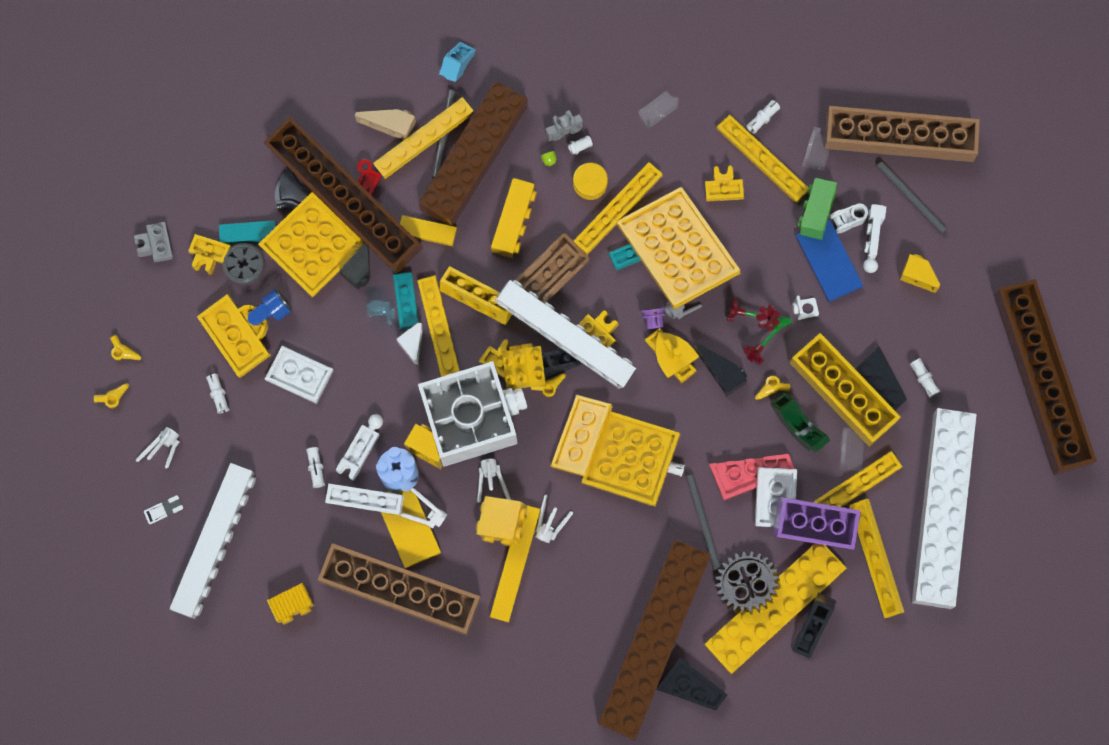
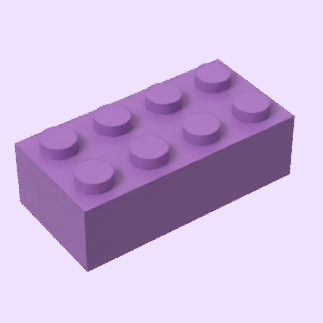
[773,497,861,550]

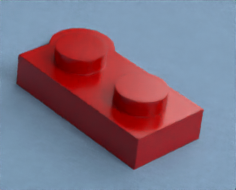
[357,159,382,196]

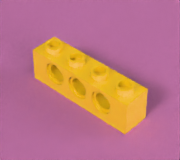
[440,266,513,325]

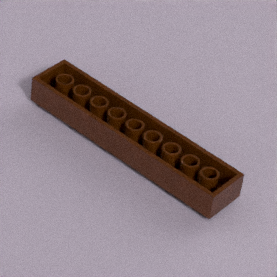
[263,116,423,274]
[994,279,1097,475]
[598,539,711,741]

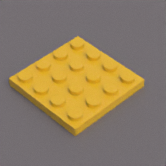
[258,192,364,298]
[582,412,680,507]

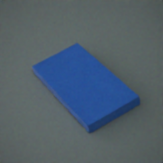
[795,220,863,303]

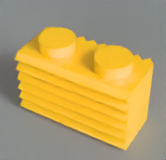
[267,583,315,625]

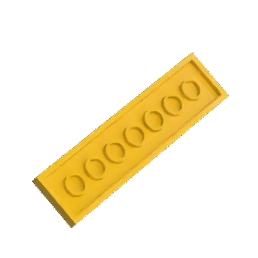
[704,543,847,674]

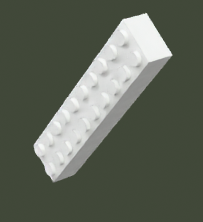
[912,408,976,609]

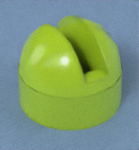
[541,151,557,166]

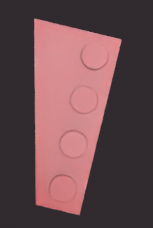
[709,454,795,501]

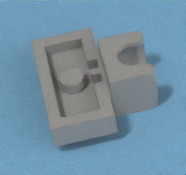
[546,110,583,141]
[134,222,173,263]

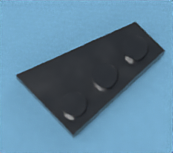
[855,346,907,411]
[656,658,728,711]

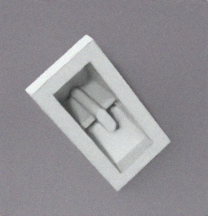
[397,323,423,365]

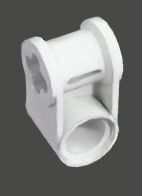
[830,204,868,233]

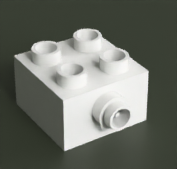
[418,361,527,467]

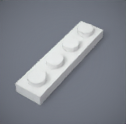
[325,484,404,515]

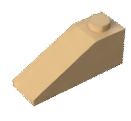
[355,109,416,140]

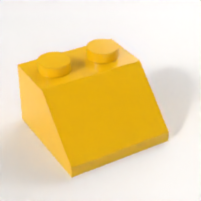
[404,424,443,469]

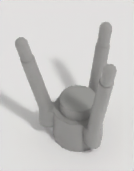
[664,301,702,320]

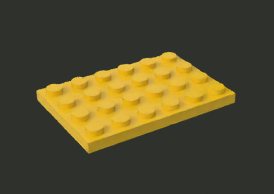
[617,187,740,309]

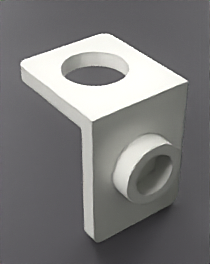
[792,295,819,320]

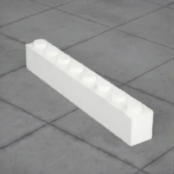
[494,280,636,389]
[170,463,256,619]

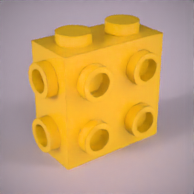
[502,343,546,389]
[476,496,528,546]

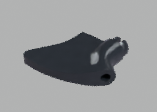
[275,169,310,212]

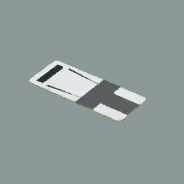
[144,495,183,524]

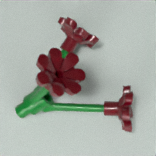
[727,297,792,365]

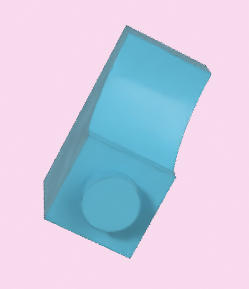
[439,42,476,82]

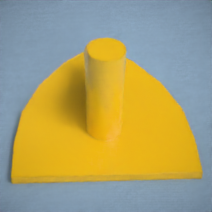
[656,332,699,378]

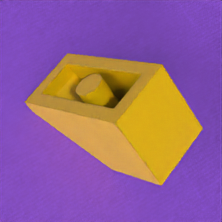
[900,254,940,293]

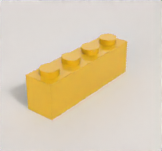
[491,178,537,258]

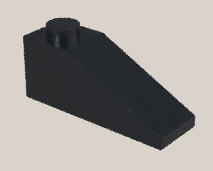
[694,344,747,397]
[542,349,583,378]
[792,592,836,659]

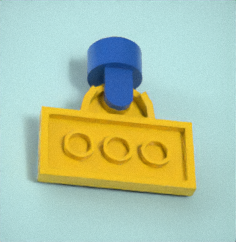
[197,289,292,378]

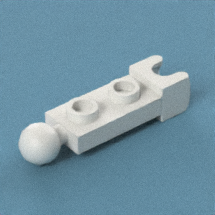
[863,204,886,273]
[336,414,383,481]

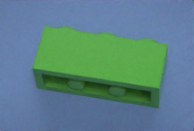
[798,178,837,240]

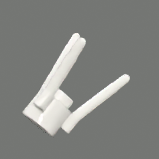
[136,427,179,469]
[477,459,511,503]
[401,488,448,529]
[535,494,573,543]

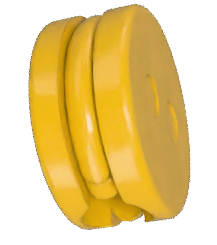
[573,163,608,200]

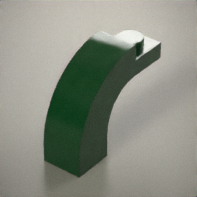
[770,393,831,452]

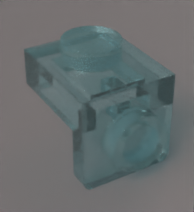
[366,300,395,325]

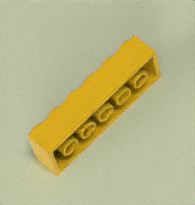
[790,333,901,447]

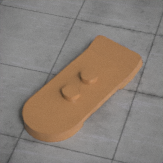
[515,233,590,303]

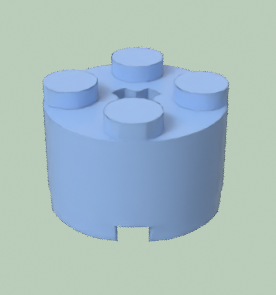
[376,447,419,493]

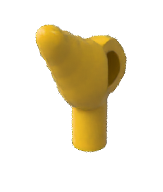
[110,335,142,360]
[531,373,566,397]
[755,376,790,400]
[94,383,129,408]

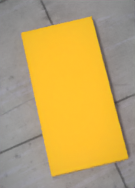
[551,395,613,477]
[381,490,441,569]

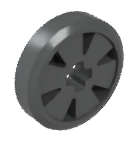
[222,243,265,285]

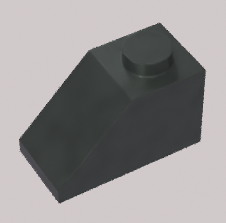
[339,243,371,290]

